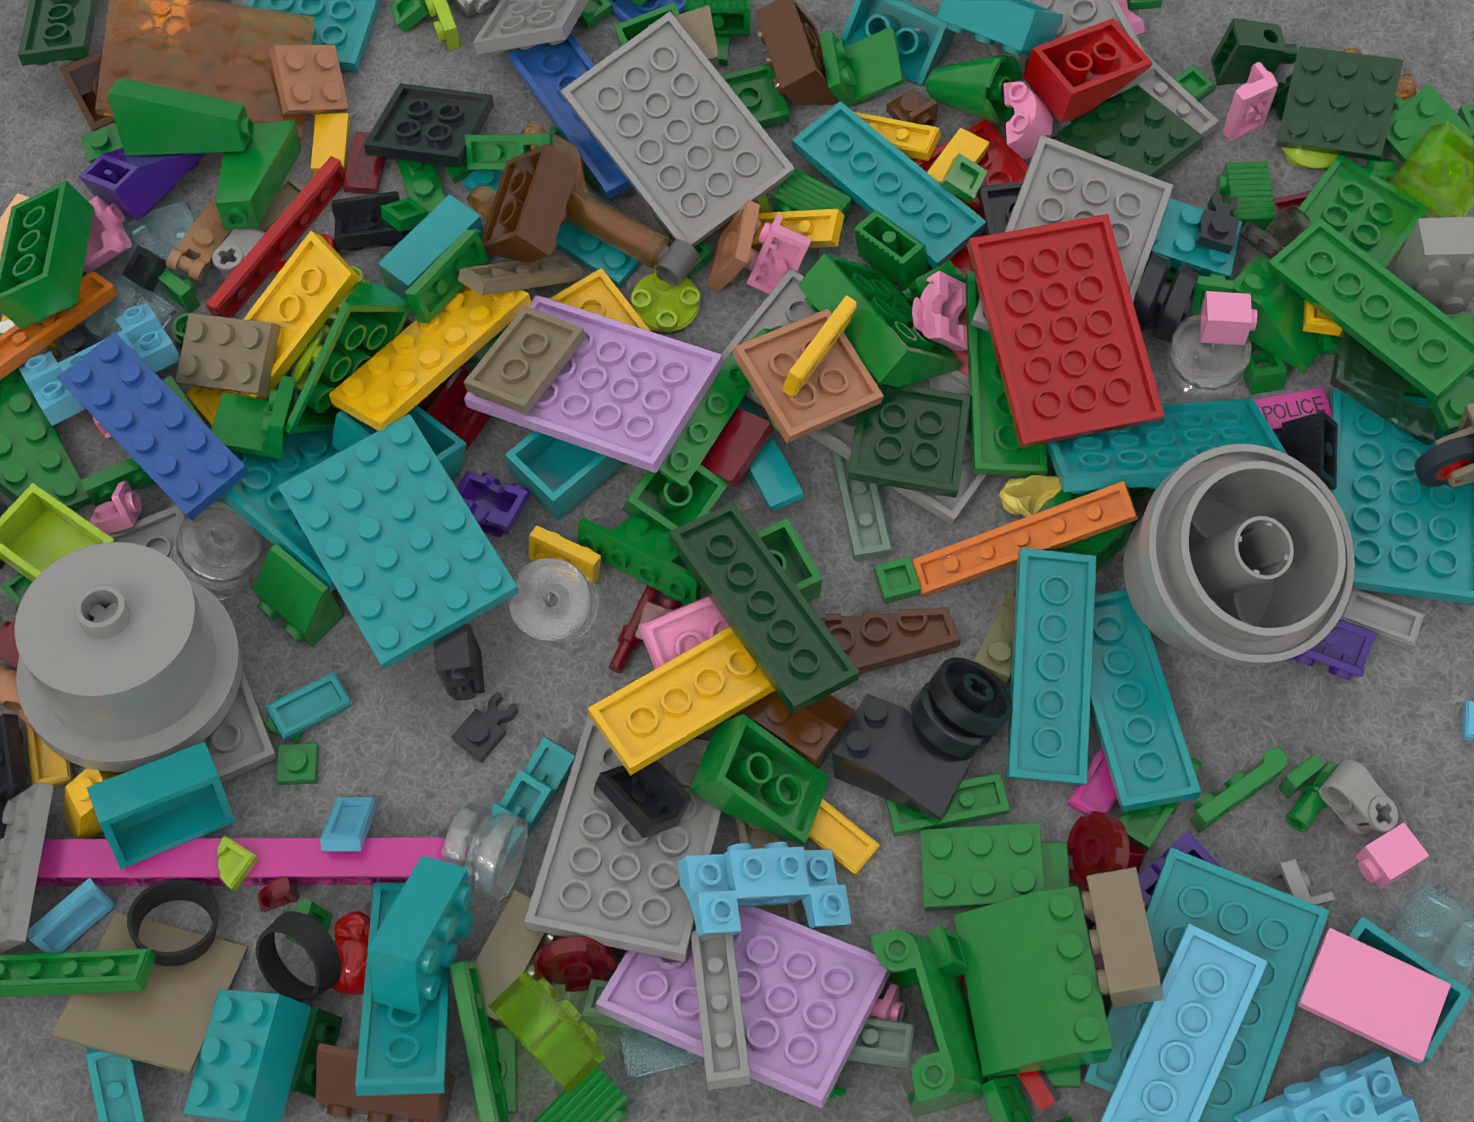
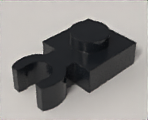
[1195,191,1239,254]
[451,692,518,763]

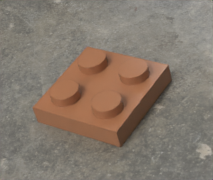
[269,45,349,115]
[706,200,761,292]

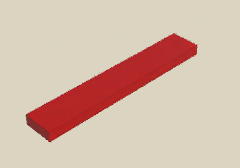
[206,156,345,318]

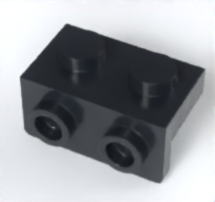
[331,191,405,250]
[595,760,691,838]

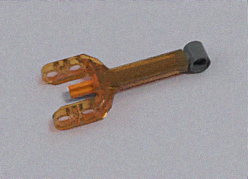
[467,123,700,286]

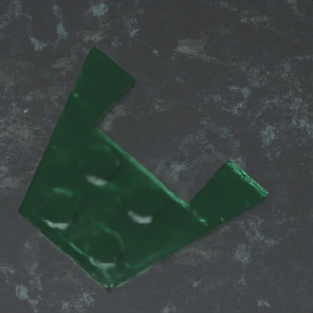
[1330,316,1454,446]

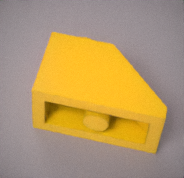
[63,768,125,839]

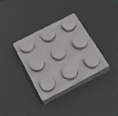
[473,0,589,55]

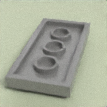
[0,782,54,954]

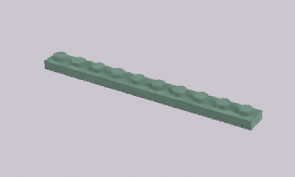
[797,247,891,561]

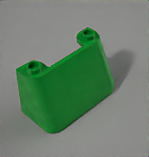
[868,930,989,1118]

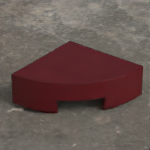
[257,876,299,912]

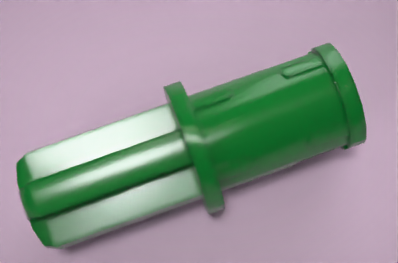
[1285,761,1339,832]

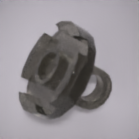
[1239,205,1310,259]

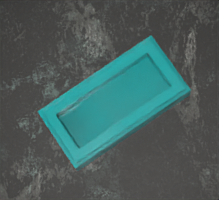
[265,672,352,742]

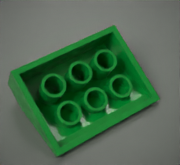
[798,253,963,387]
[284,283,411,434]
[953,886,1113,1078]

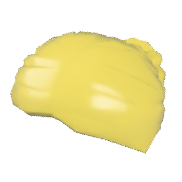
[999,475,1062,518]

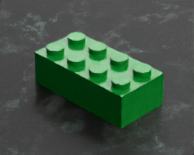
[0,180,94,329]

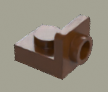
[886,89,938,126]

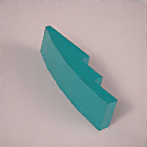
[737,396,804,512]
[458,737,576,892]

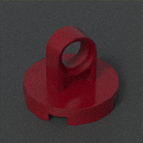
[1067,811,1146,891]
[534,936,616,992]

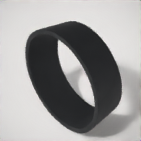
[127,879,218,966]
[256,911,341,1002]

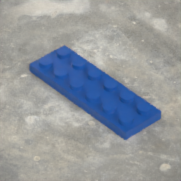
[508,32,633,200]
[57,332,250,521]

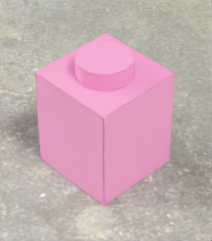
[1199,291,1257,345]
[1355,823,1429,890]

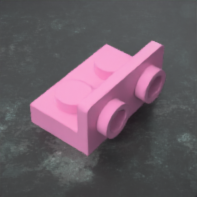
[1222,62,1278,141]
[746,213,812,294]

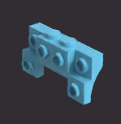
[18,303,180,426]
[677,842,852,937]
[1234,1051,1420,1122]

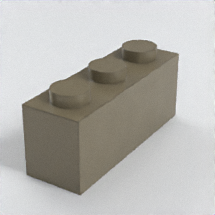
[1082,867,1164,1008]
[455,890,558,1028]

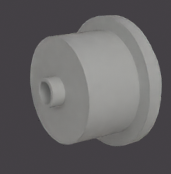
[1123,444,1355,666]
[15,542,243,772]

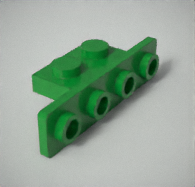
[657,355,751,488]
[578,514,701,605]

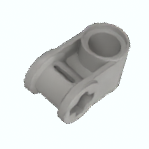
[212,227,266,284]
[1319,759,1398,836]

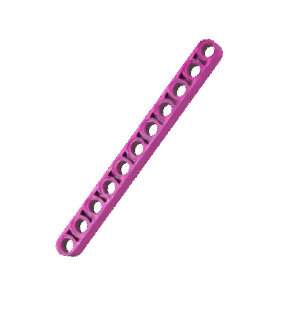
[36,837,454,886]

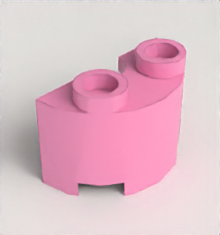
[1004,81,1053,160]
[83,196,132,273]
[912,271,968,351]

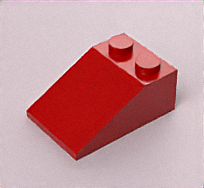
[1023,18,1153,123]

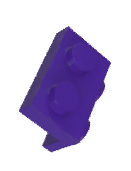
[1291,619,1377,681]

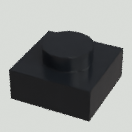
[122,245,167,292]

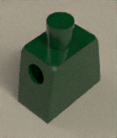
[1211,18,1298,86]

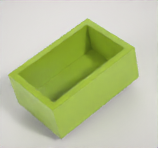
[0,483,116,582]

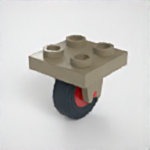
[1414,403,1474,487]

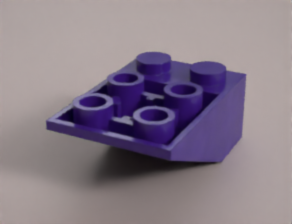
[78,148,206,220]

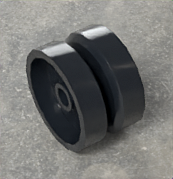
[1133,252,1201,343]
[911,657,1013,758]

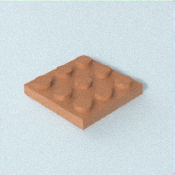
[732,309,884,443]

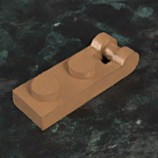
[166,201,232,281]

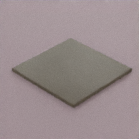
[51,912,248,1075]

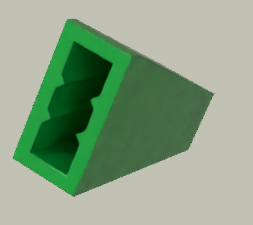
[107,78,254,156]
[216,120,301,230]

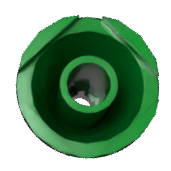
[926,54,1022,124]

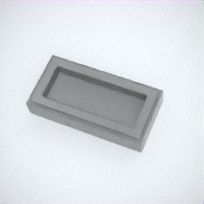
[1340,588,1425,650]

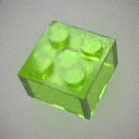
[1391,121,1474,218]
[488,971,606,1093]

